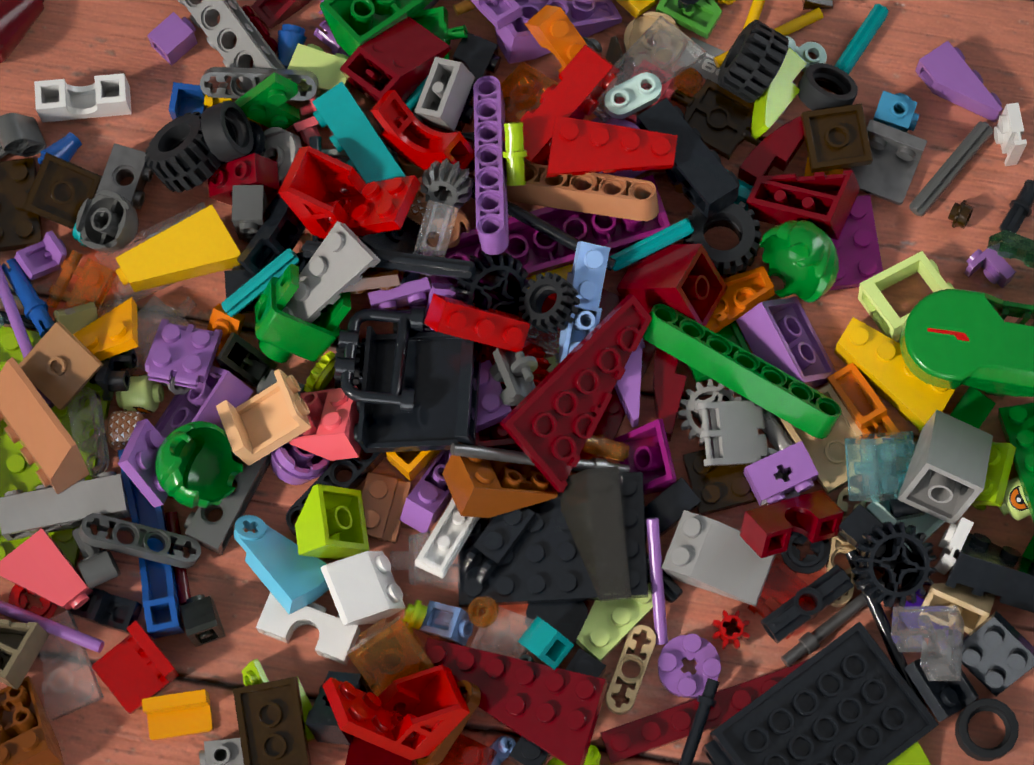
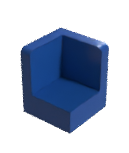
[169,82,206,120]

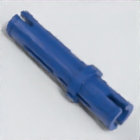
[2,258,55,338]

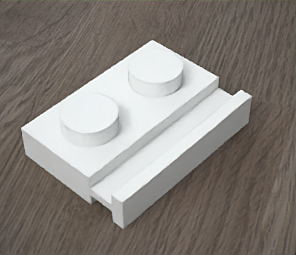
[994,103,1027,166]
[934,517,974,575]

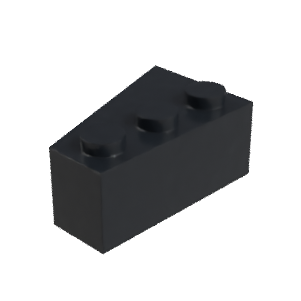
[945,533,1034,613]

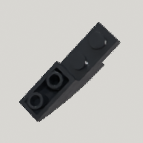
[237,194,306,277]

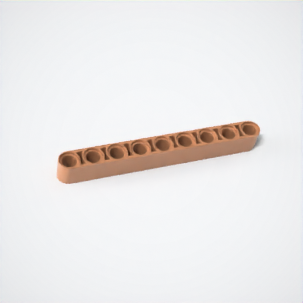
[397,154,659,221]

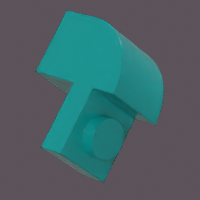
[518,616,574,670]

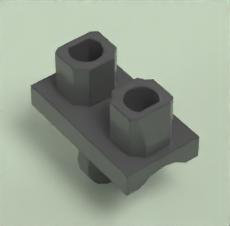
[489,348,538,406]

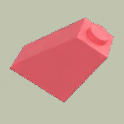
[0,528,93,610]

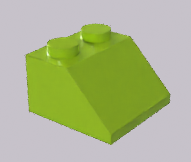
[295,484,369,560]

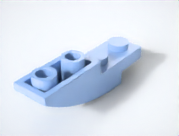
[559,241,610,363]

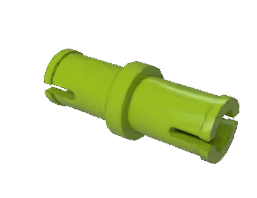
[502,122,527,186]

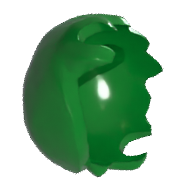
[759,220,839,303]
[155,421,243,508]

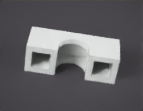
[34,73,132,123]
[256,592,361,666]

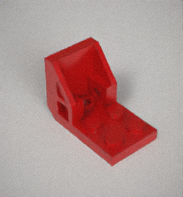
[278,146,421,239]
[322,665,470,760]

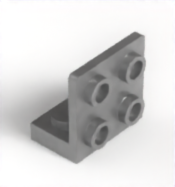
[851,119,927,205]

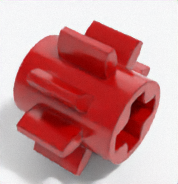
[712,610,750,649]

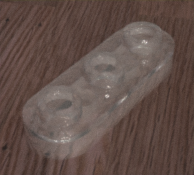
[68,386,110,478]

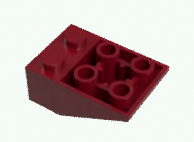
[340,17,452,103]

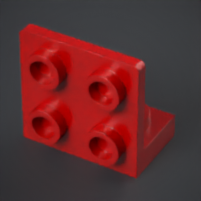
[92,621,180,714]

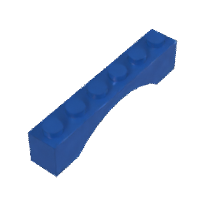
[118,449,184,639]

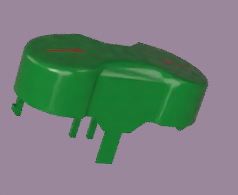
[899,289,1034,397]

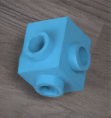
[873,91,920,133]

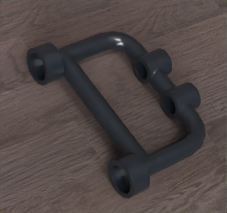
[335,306,425,414]

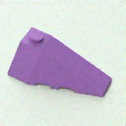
[495,0,622,64]

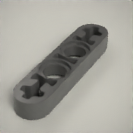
[200,67,319,101]
[79,513,201,568]

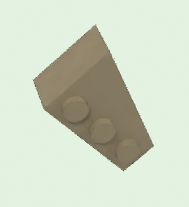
[0,619,49,690]

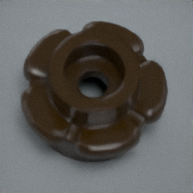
[948,200,974,229]

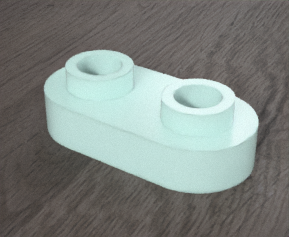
[605,72,662,119]

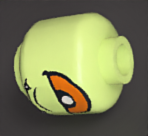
[116,374,164,414]
[998,476,1031,521]

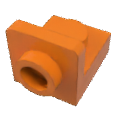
[207,303,246,356]

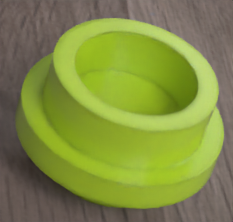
[402,599,428,630]

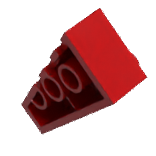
[503,45,620,165]

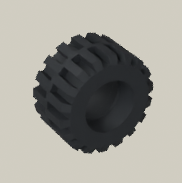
[718,20,789,103]
[145,112,223,192]
[683,201,761,278]

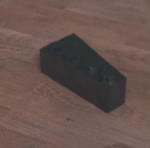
[636,98,740,219]

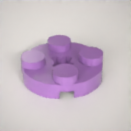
[658,634,721,699]

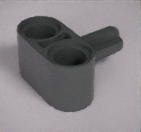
[0,113,47,159]
[72,528,121,589]

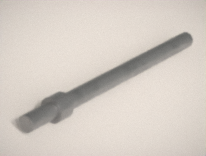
[450,443,630,475]
[781,542,933,667]

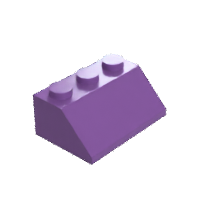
[736,297,836,389]
[154,366,253,439]

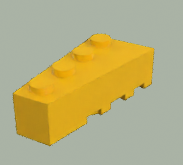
[834,317,956,433]

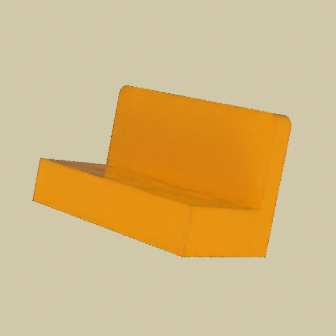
[142,689,213,741]

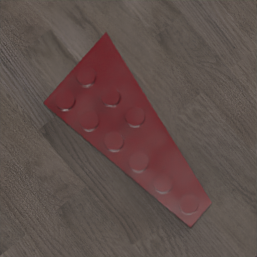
[500,295,652,493]
[418,638,608,765]

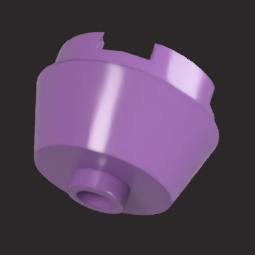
[271,442,330,485]

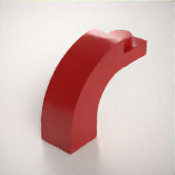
[371,90,475,170]

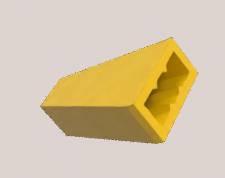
[115,204,241,292]

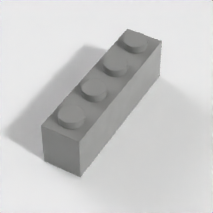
[0,471,131,541]

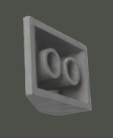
[661,510,776,606]

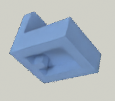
[420,600,475,646]

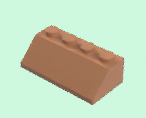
[0,357,89,495]

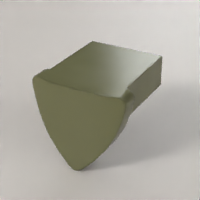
[53,302,98,334]

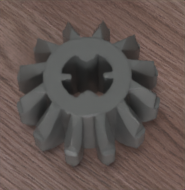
[420,158,474,212]

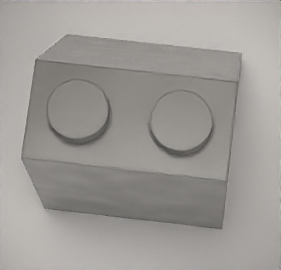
[898,410,993,524]

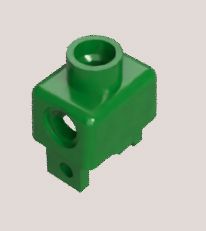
[255,263,351,363]

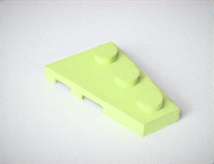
[575,583,653,662]

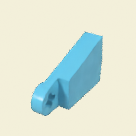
[233,515,329,615]

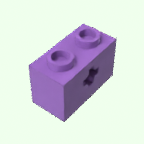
[743,441,819,506]

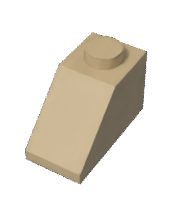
[919,583,996,634]

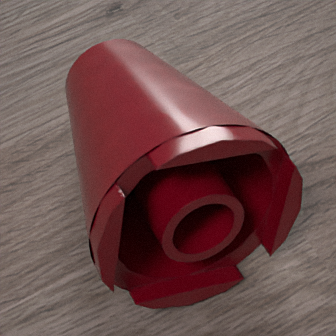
[0,0,44,63]

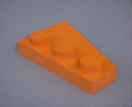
[705,266,775,333]

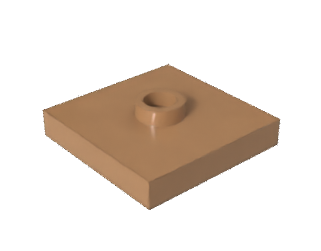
[19,322,104,410]

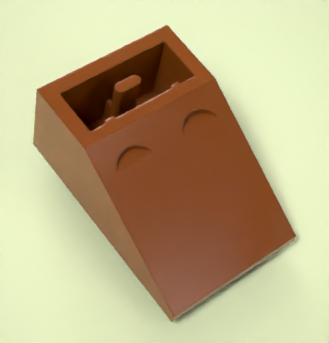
[442,455,558,518]
[0,676,65,765]

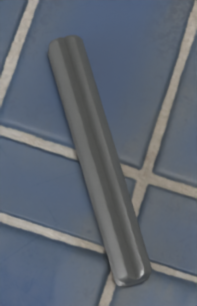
[909,121,993,217]

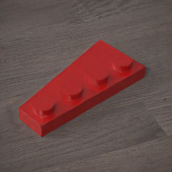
[546,115,678,178]

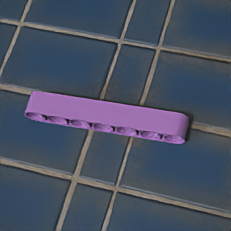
[473,76,509,255]

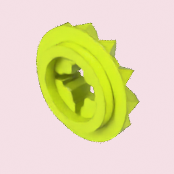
[304,351,336,392]

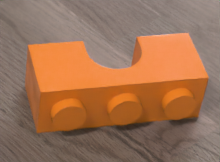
[525,5,588,73]

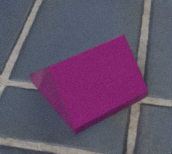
[614,419,677,495]

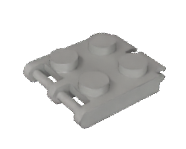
[697,401,768,466]

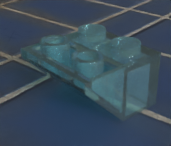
[844,431,915,502]

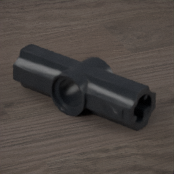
[761,565,854,644]

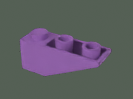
[915,41,1003,122]
[399,450,452,535]

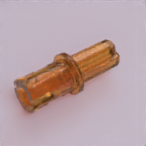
[582,433,629,461]

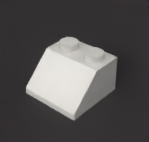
[320,551,406,626]

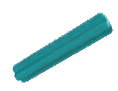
[834,4,889,75]
[609,218,694,271]
[221,248,300,317]

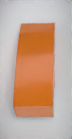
[827,362,904,462]

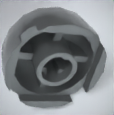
[76,190,139,253]

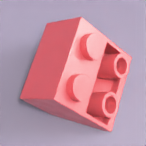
[289,386,361,461]

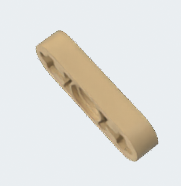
[606,625,656,715]

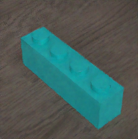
[312,82,406,183]

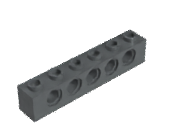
[184,369,305,555]

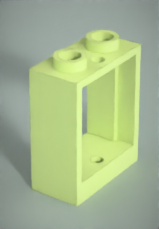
[858,251,954,342]

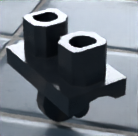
[89,348,137,401]

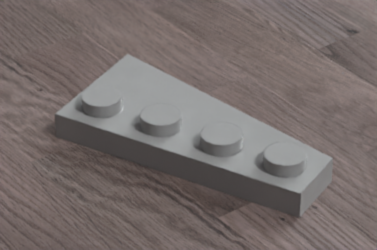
[282,221,381,323]

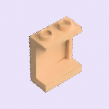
[216,369,312,466]

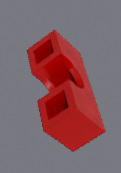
[424,293,530,352]

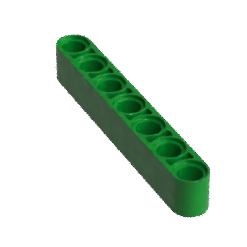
[643,304,842,439]

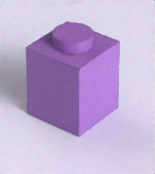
[147,12,197,66]

